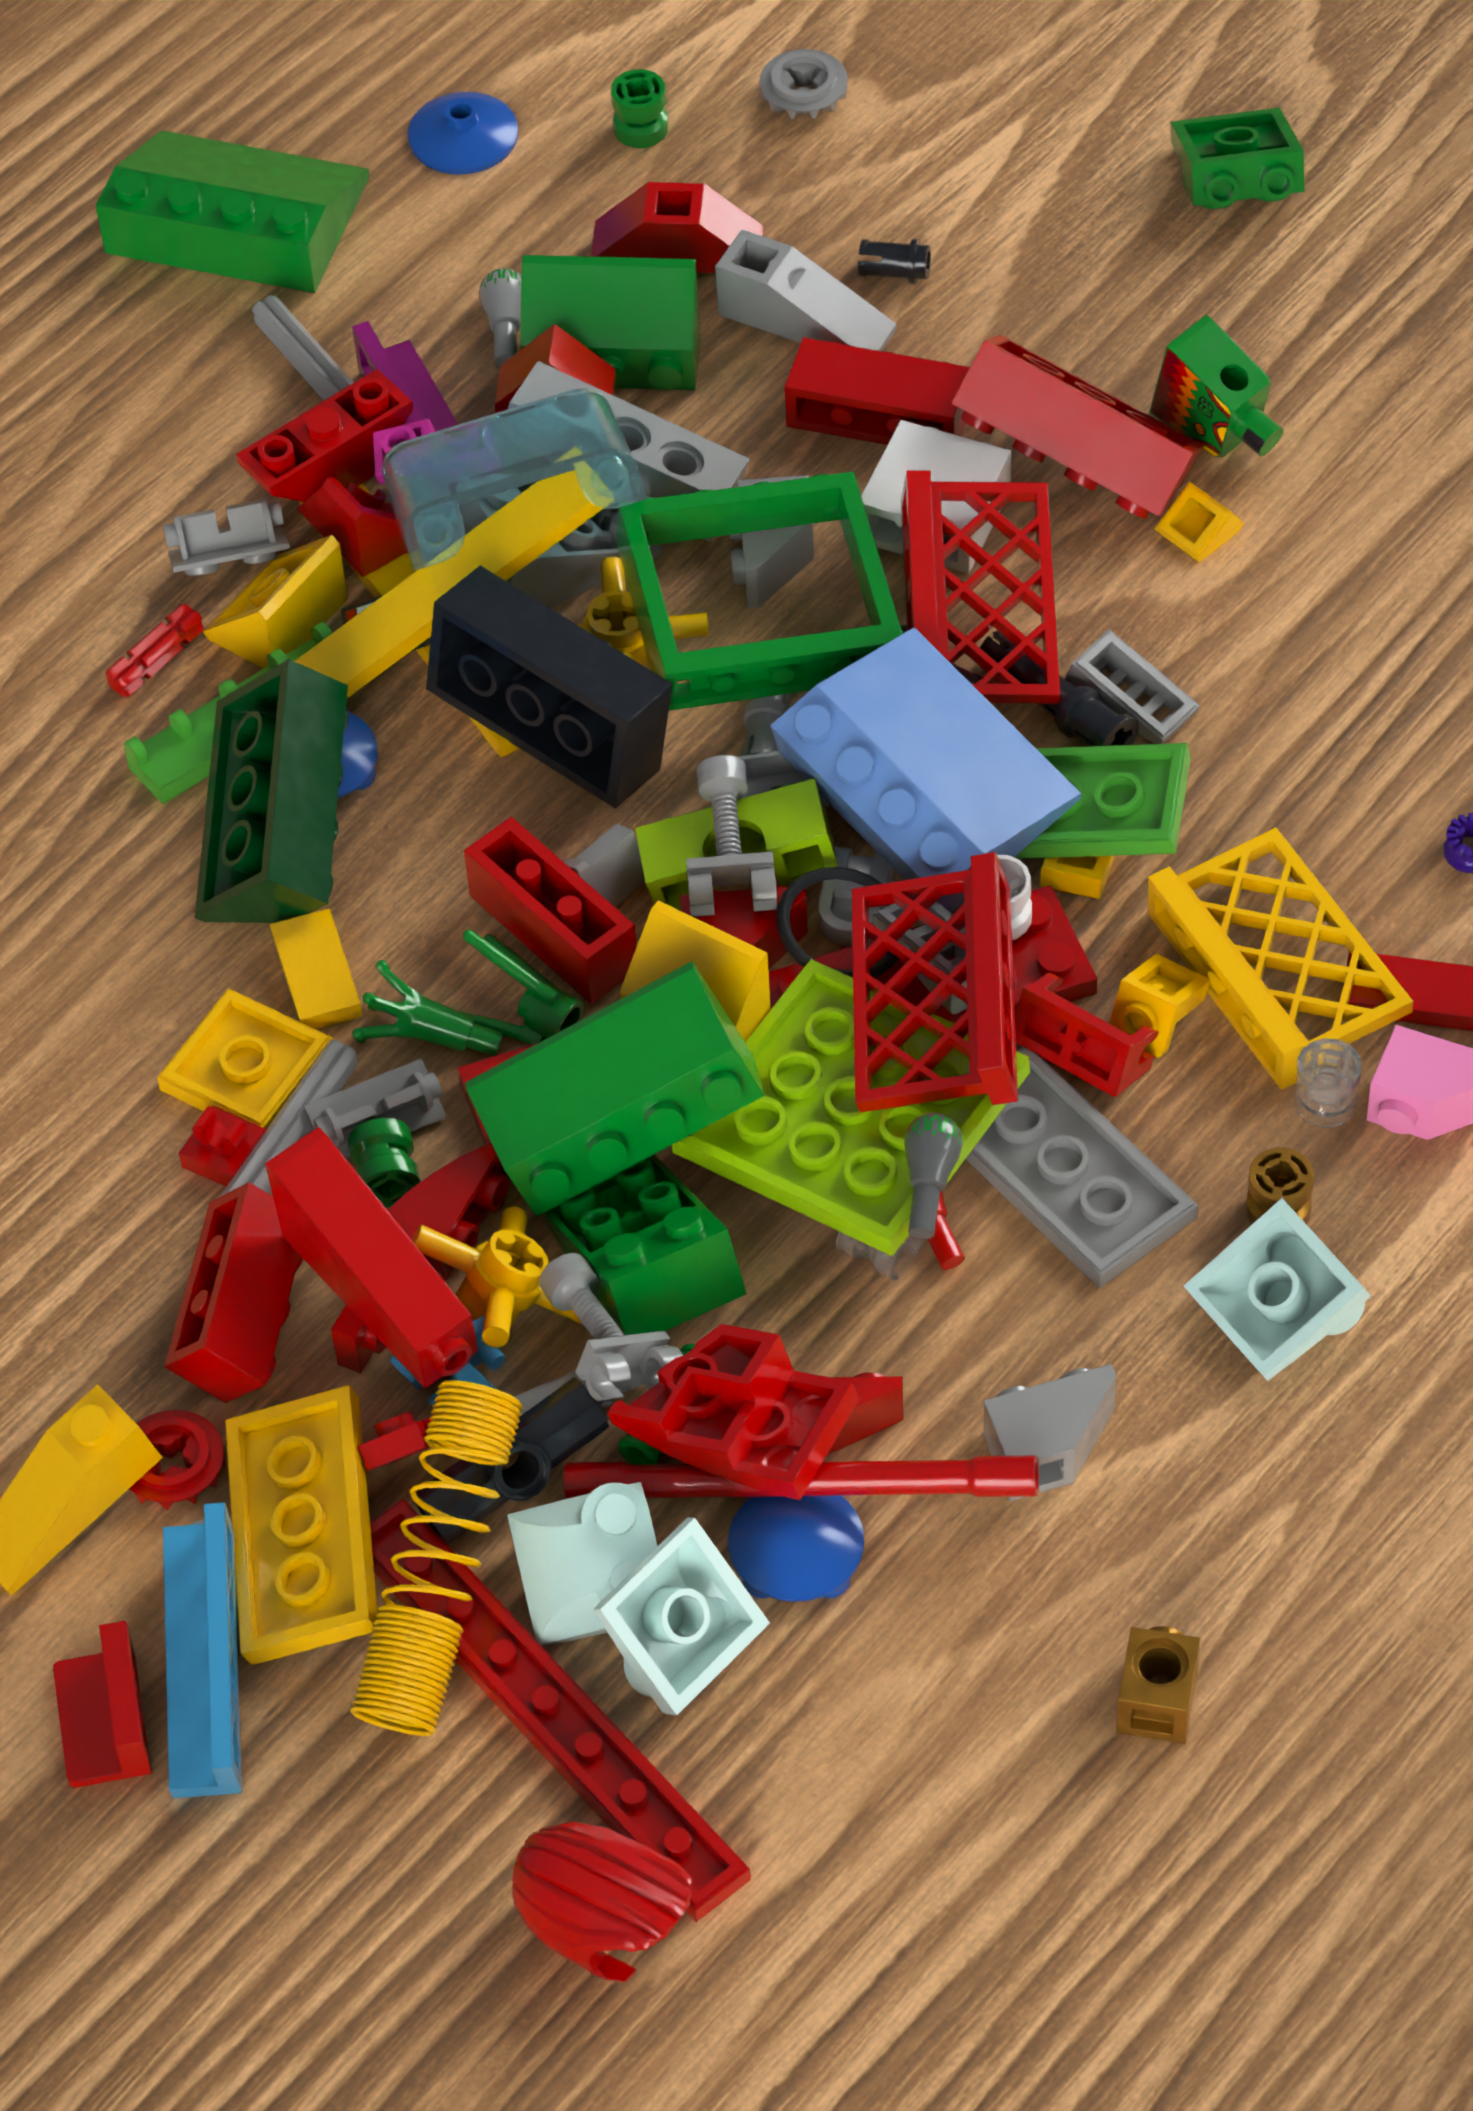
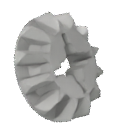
[760,49,848,120]

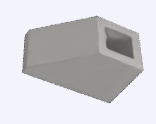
[729,475,814,608]
[984,1364,1116,1501]

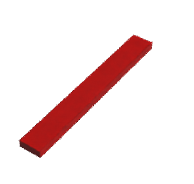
[370,1498,751,1922]

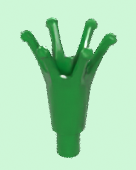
[352,960,504,1056]

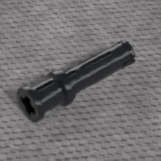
[980,631,1139,746]

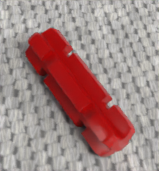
[105,604,204,697]

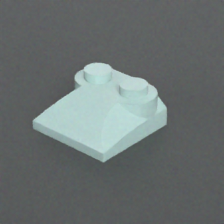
[1184,1198,1371,1381]
[507,1482,658,1647]
[594,1517,770,1715]

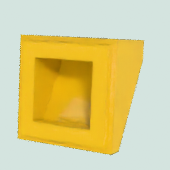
[1154,482,1244,563]

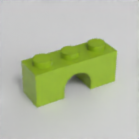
[635,778,839,911]

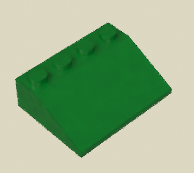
[95,130,370,293]

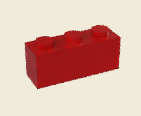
[784,337,970,445]
[464,816,637,1005]
[164,1182,303,1403]

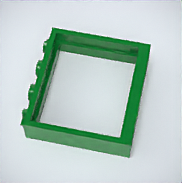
[616,471,903,711]

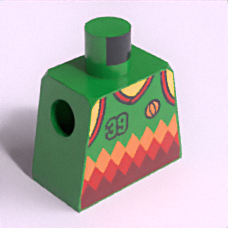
[1149,314,1284,457]

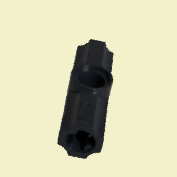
[413,1377,610,1545]

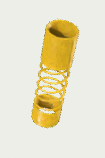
[349,1380,524,1736]

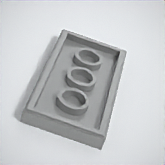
[966,1046,1198,1289]

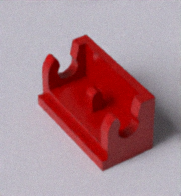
[1015,973,1159,1097]

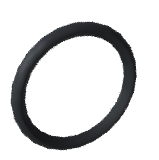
[776,867,899,978]

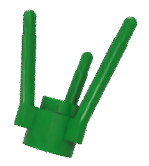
[460,929,584,1045]

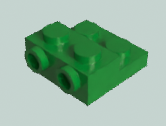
[1170,107,1305,209]

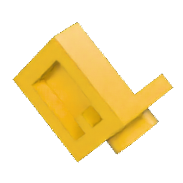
[1109,953,1211,1058]

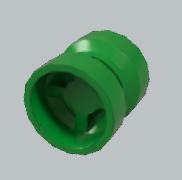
[611,69,668,148]
[348,1118,420,1208]

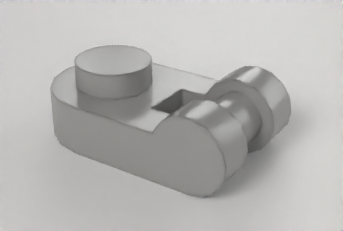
[819,847,894,946]

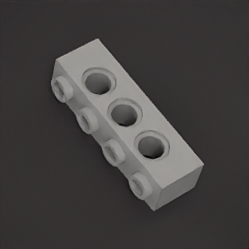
[500,361,749,541]

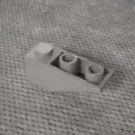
[715,229,897,351]

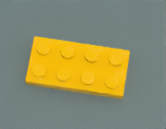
[225,1385,378,1665]

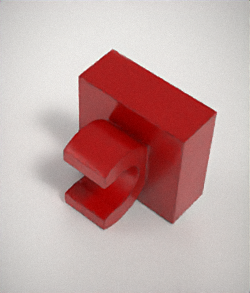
[179,1106,267,1187]

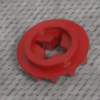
[129,1410,226,1511]

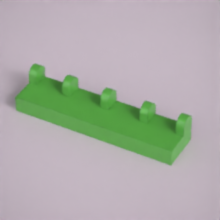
[123,622,332,804]

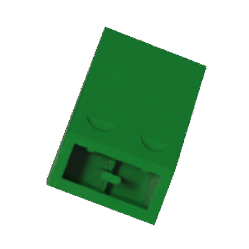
[542,1154,747,1335]

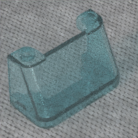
[382,388,648,571]

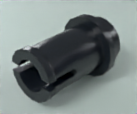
[858,238,931,284]

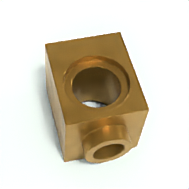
[1117,1626,1200,1744]

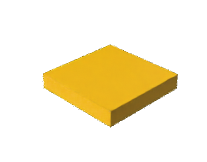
[157,988,333,1129]

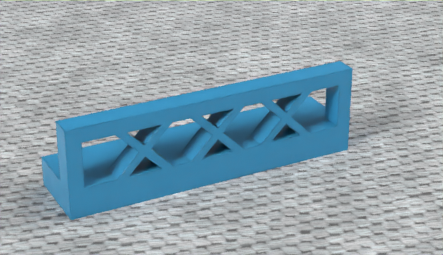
[163,1502,242,1798]

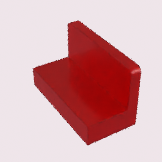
[53,1620,152,1788]

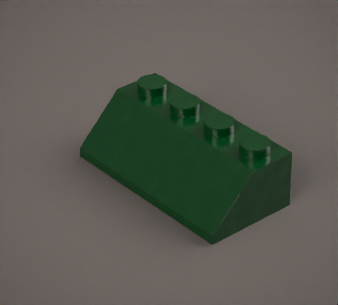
[195,659,348,923]

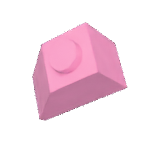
[1366,1025,1473,1140]

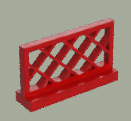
[901,470,1060,704]
[851,852,1018,1112]

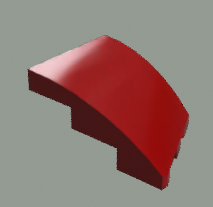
[607,1324,859,1500]

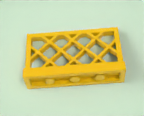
[1148,827,1413,1090]

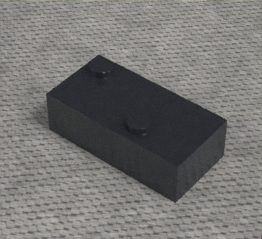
[426,565,672,809]

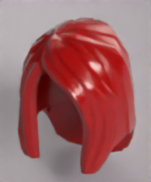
[512,1822,693,1983]

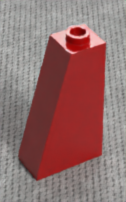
[265,1127,478,1389]

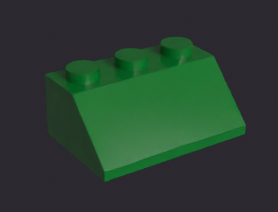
[520,255,701,390]

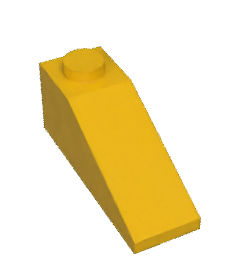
[0,1384,163,1596]

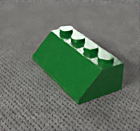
[465,961,765,1217]

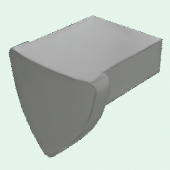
[562,823,645,908]

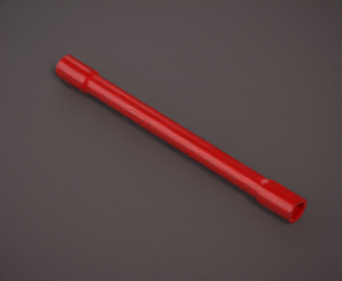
[563,1455,1039,1499]

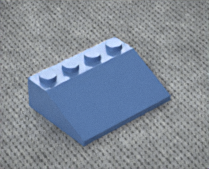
[770,627,1082,913]

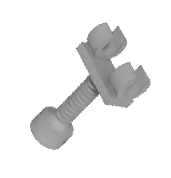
[686,755,777,917]
[539,1253,683,1401]

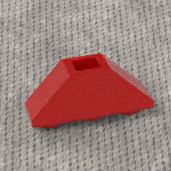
[590,182,763,273]
[236,368,414,502]

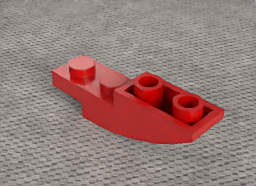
[331,1143,509,1374]

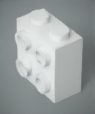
[861,420,1011,573]

